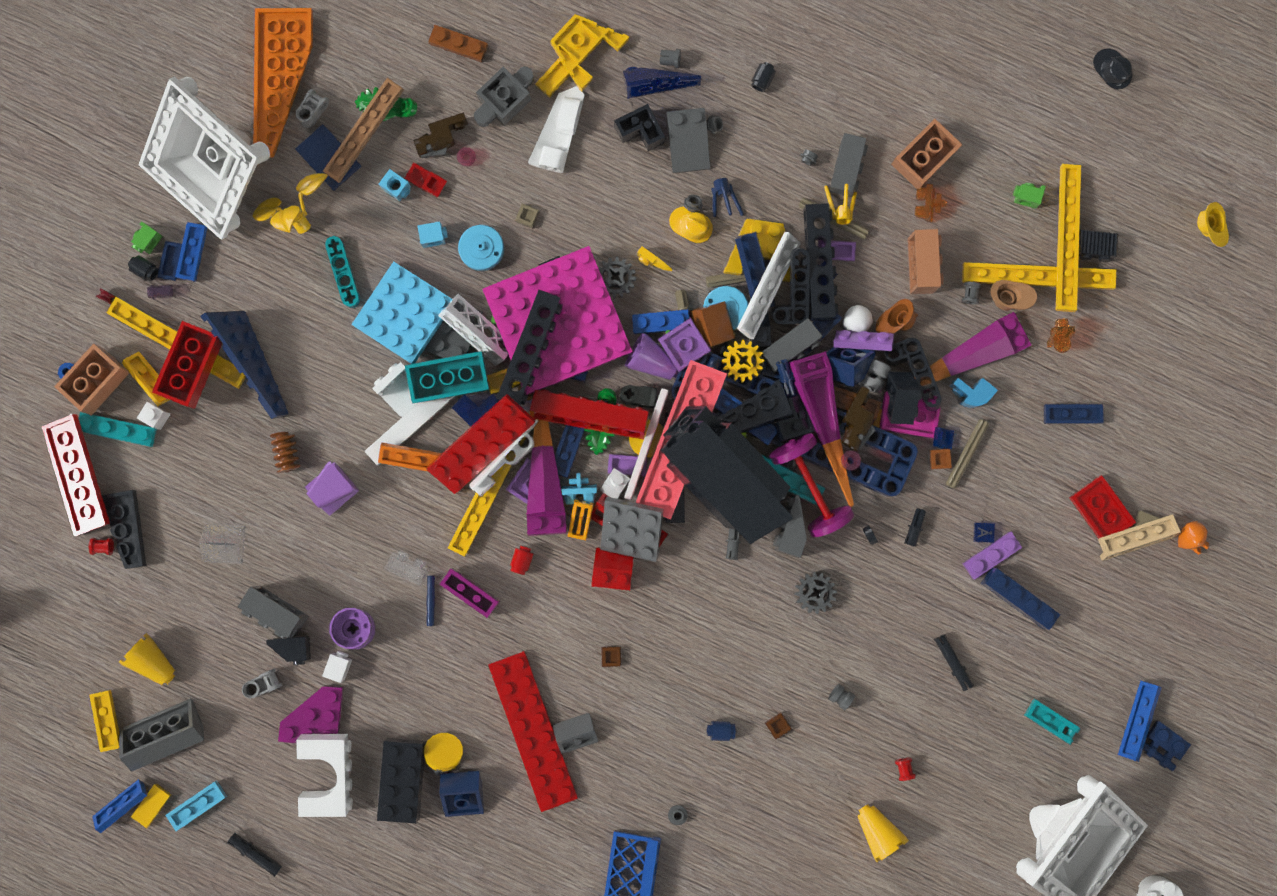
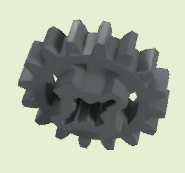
[598,256,636,299]
[794,572,837,614]

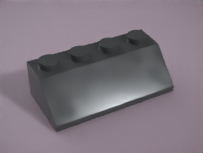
[119,698,204,772]

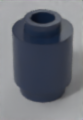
[707,721,736,741]

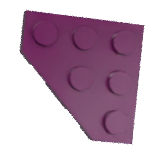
[278,686,344,743]

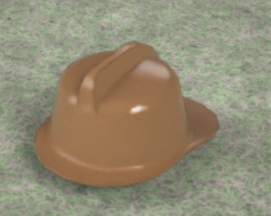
[991,280,1037,311]

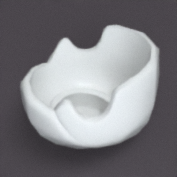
[842,305,873,332]

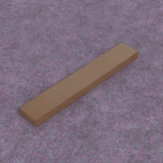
[323,77,404,183]

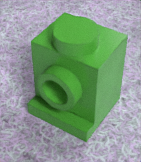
[1013,183,1046,209]
[131,221,163,254]

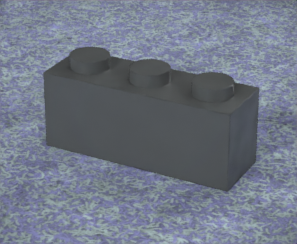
[829,133,868,197]
[761,318,822,374]

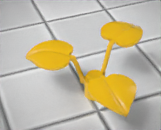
[252,173,328,234]

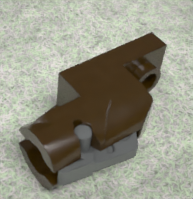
[413,112,468,158]
[841,386,875,451]

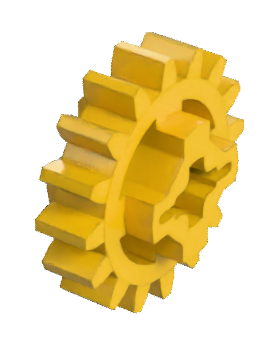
[722,340,764,383]

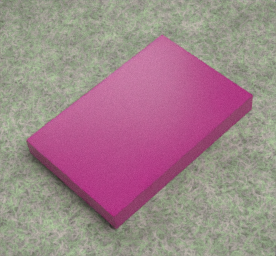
[880,392,940,439]

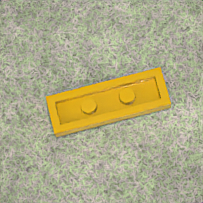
[122,351,169,407]
[89,690,119,752]

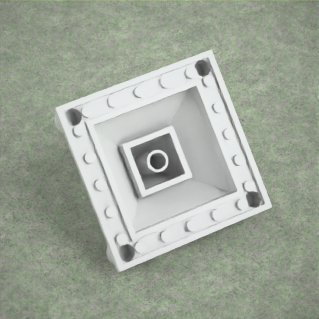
[139,77,270,240]
[1016,775,1148,896]

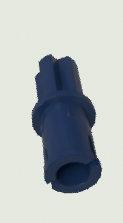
[776,359,797,398]

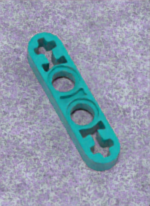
[325,236,360,308]

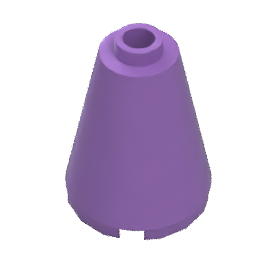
[625,333,679,380]

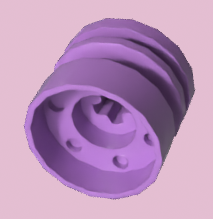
[329,608,375,649]

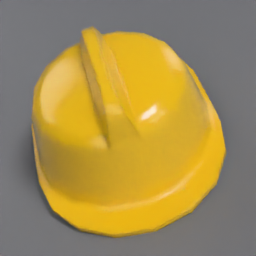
[1197,202,1229,247]
[669,207,713,243]

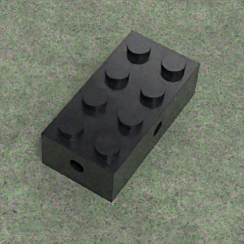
[377,738,426,824]

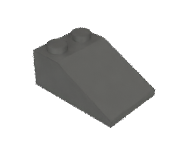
[666,108,710,173]

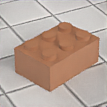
[891,119,962,190]
[908,229,944,294]
[54,343,129,415]

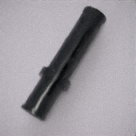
[934,634,974,691]
[227,832,282,877]

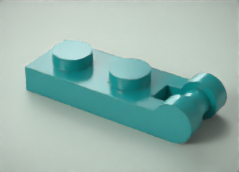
[1024,699,1081,745]

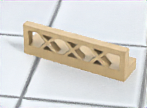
[1098,515,1181,561]

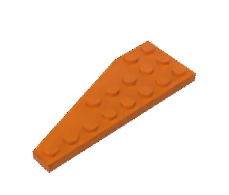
[253,8,313,158]

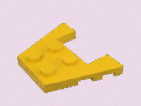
[550,14,629,92]
[724,219,797,282]

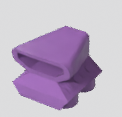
[305,461,359,516]

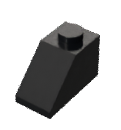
[750,311,771,350]
[266,636,311,665]

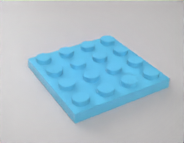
[351,261,452,364]

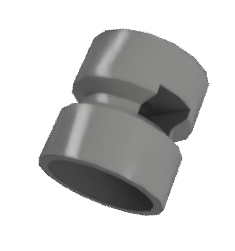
[858,359,891,394]

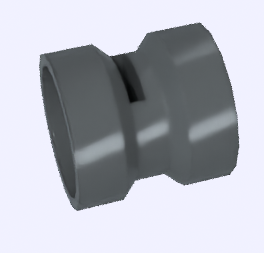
[828,684,855,711]

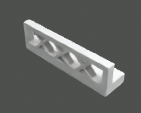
[438,294,508,366]

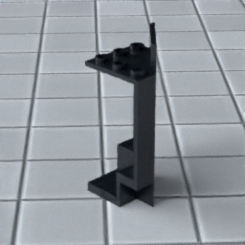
[660,406,794,544]

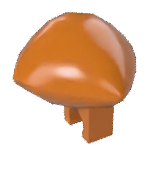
[1178,521,1209,555]

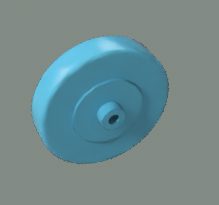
[458,225,504,271]
[703,286,749,330]

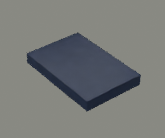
[295,124,362,191]

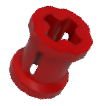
[89,538,114,555]
[895,757,916,781]

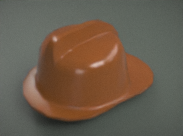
[875,299,918,334]

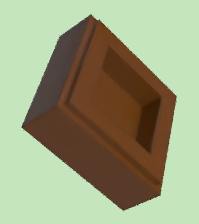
[601,646,621,667]
[765,712,791,740]

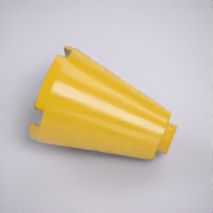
[118,632,175,685]
[857,804,909,862]

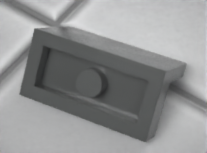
[553,713,599,754]

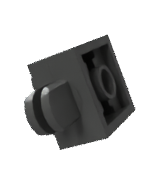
[474,66,534,127]

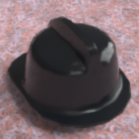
[1093,48,1132,89]

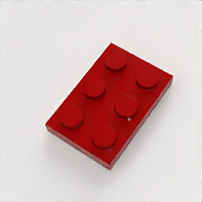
[1069,475,1136,539]

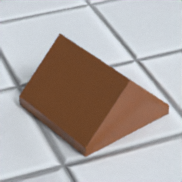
[690,301,736,347]

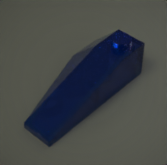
[623,67,701,99]

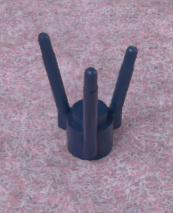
[711,178,744,217]

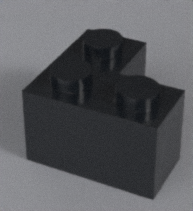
[614,104,665,152]
[885,371,922,425]

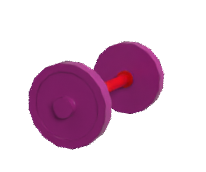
[769,433,854,537]

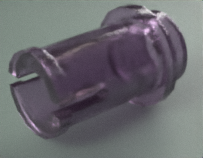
[147,285,173,300]

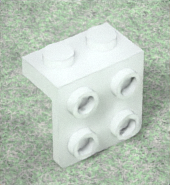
[372,362,418,417]

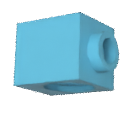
[379,169,411,201]
[417,221,448,248]

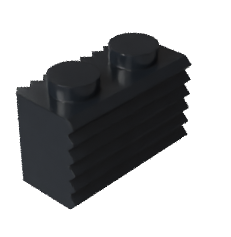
[1079,230,1119,262]

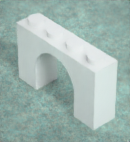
[296,734,353,817]

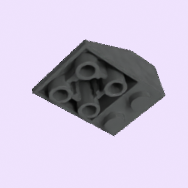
[773,494,807,558]

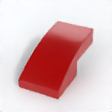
[404,162,447,198]

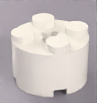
[1137,875,1183,896]

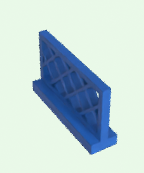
[604,831,661,896]

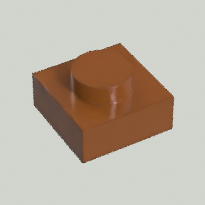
[930,449,952,470]

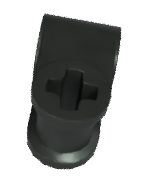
[620,385,657,408]

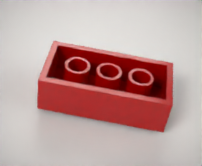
[152,321,223,409]

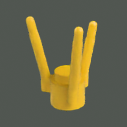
[824,184,857,225]

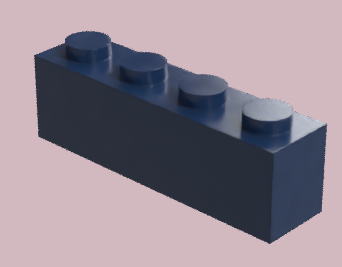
[980,568,1061,630]

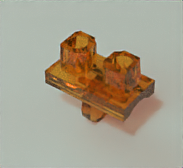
[915,184,947,222]
[1047,318,1076,353]

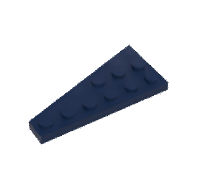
[200,311,289,419]

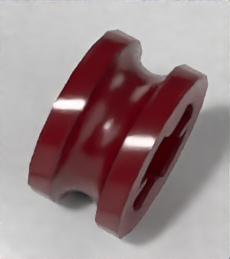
[96,288,116,304]

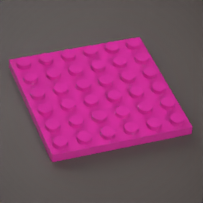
[482,246,633,395]

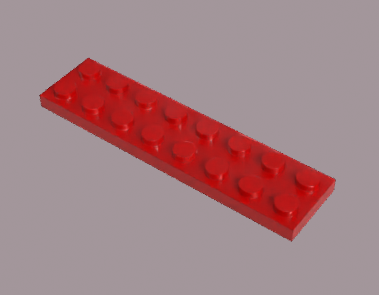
[488,651,578,812]

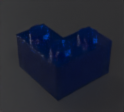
[452,394,498,426]

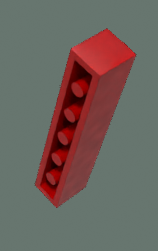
[530,389,649,440]

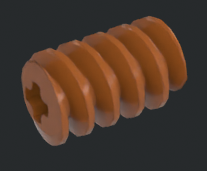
[270,432,300,473]

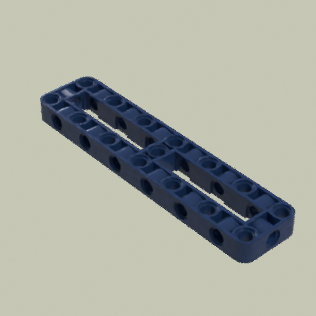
[671,352,918,497]

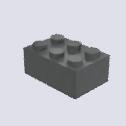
[238,586,309,639]

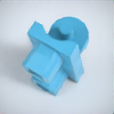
[562,473,597,505]

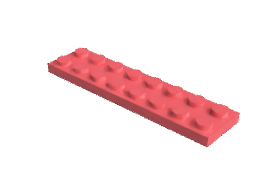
[636,360,727,520]

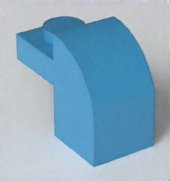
[950,378,998,408]

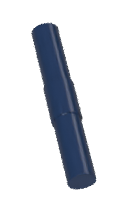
[426,576,435,626]

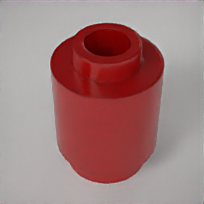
[510,545,534,575]

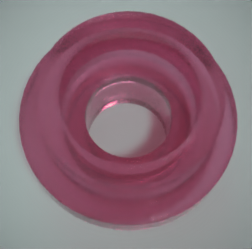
[457,147,476,167]
[841,451,861,470]

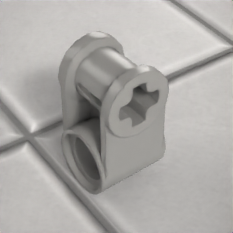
[296,89,329,128]
[242,668,283,699]

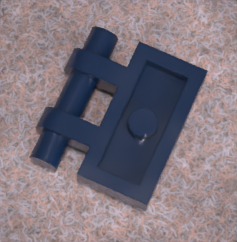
[1143,721,1191,771]

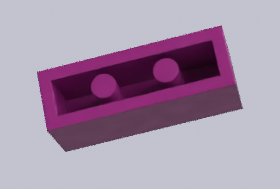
[440,568,500,618]

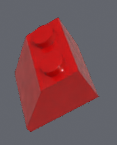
[591,548,634,591]

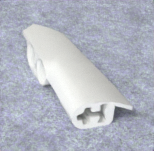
[528,86,585,173]
[469,419,538,496]

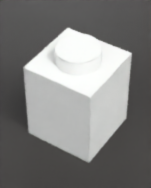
[137,402,171,430]
[600,468,630,499]
[322,651,352,683]

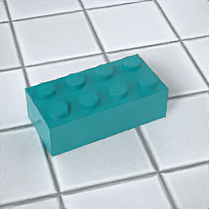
[405,351,490,404]

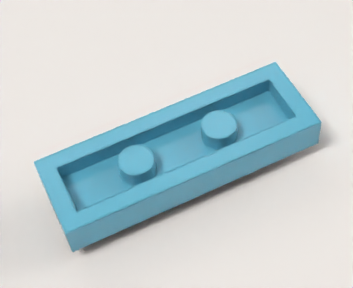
[165,781,227,831]

